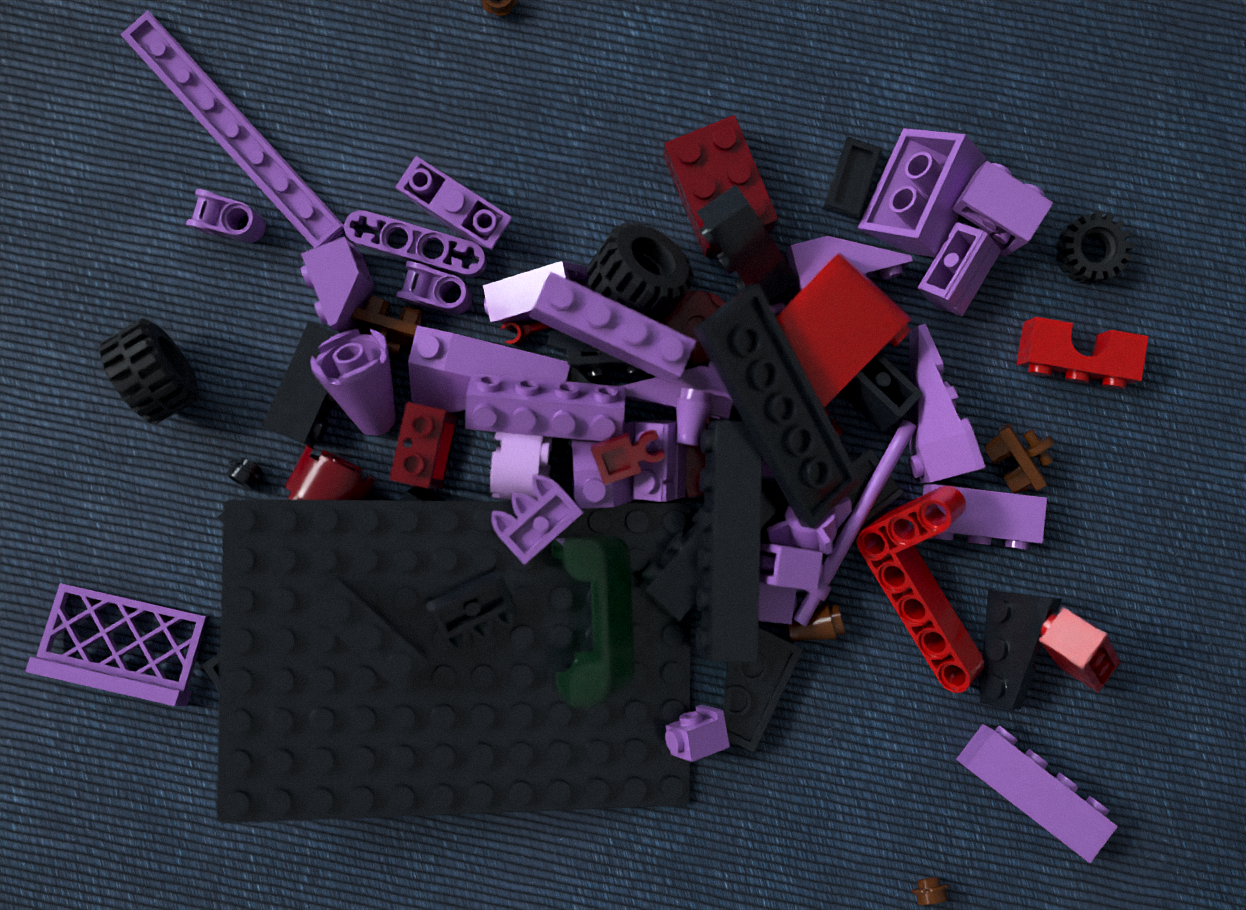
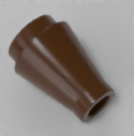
[788,603,846,642]

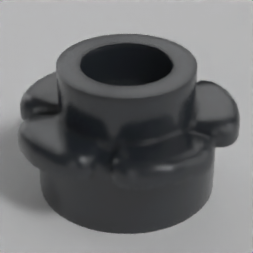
[226,457,263,490]

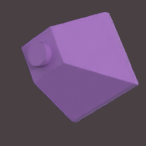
[571,422,637,509]

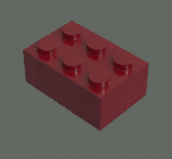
[663,115,778,257]

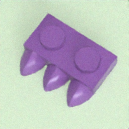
[492,475,583,565]

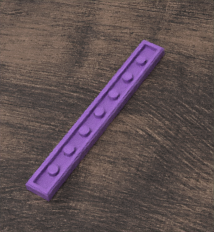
[120,10,345,248]

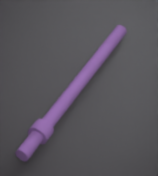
[793,420,917,626]

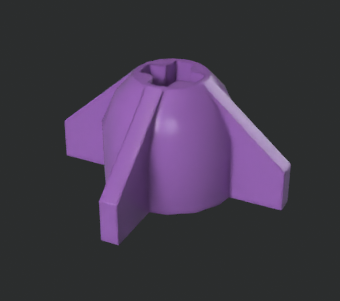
[766,496,852,554]

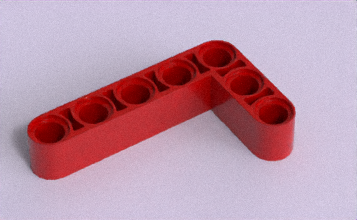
[857,486,984,693]

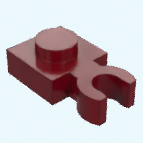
[591,430,665,485]

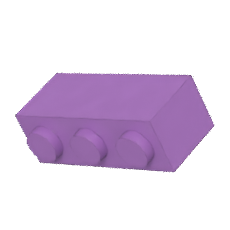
[922,484,1047,549]

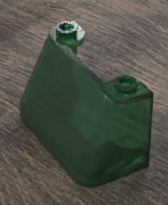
[551,535,635,707]

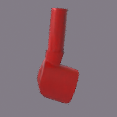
[501,321,551,346]

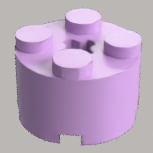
[490,432,553,500]

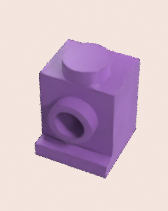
[665,705,730,762]

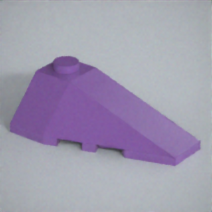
[908,324,985,483]
[408,325,571,413]

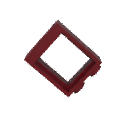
[389,402,459,489]

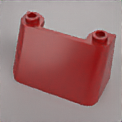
[776,253,912,416]

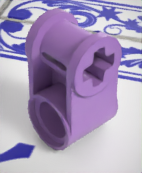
[186,189,266,243]
[396,261,473,315]

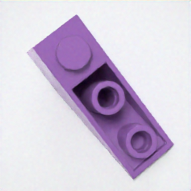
[786,236,913,295]

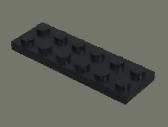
[693,284,861,528]

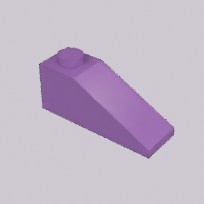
[621,362,733,421]

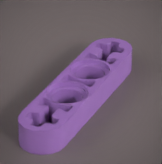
[344,210,487,278]

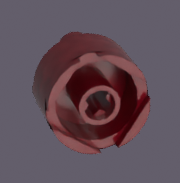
[285,444,376,500]

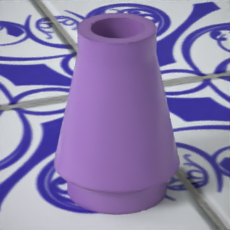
[676,388,714,446]

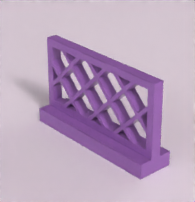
[25,583,209,706]

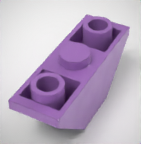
[395,156,512,250]

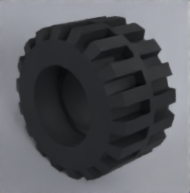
[587,222,693,323]
[99,318,199,424]

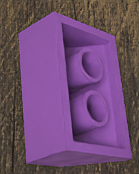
[858,128,986,258]

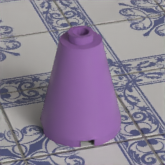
[310,329,396,436]

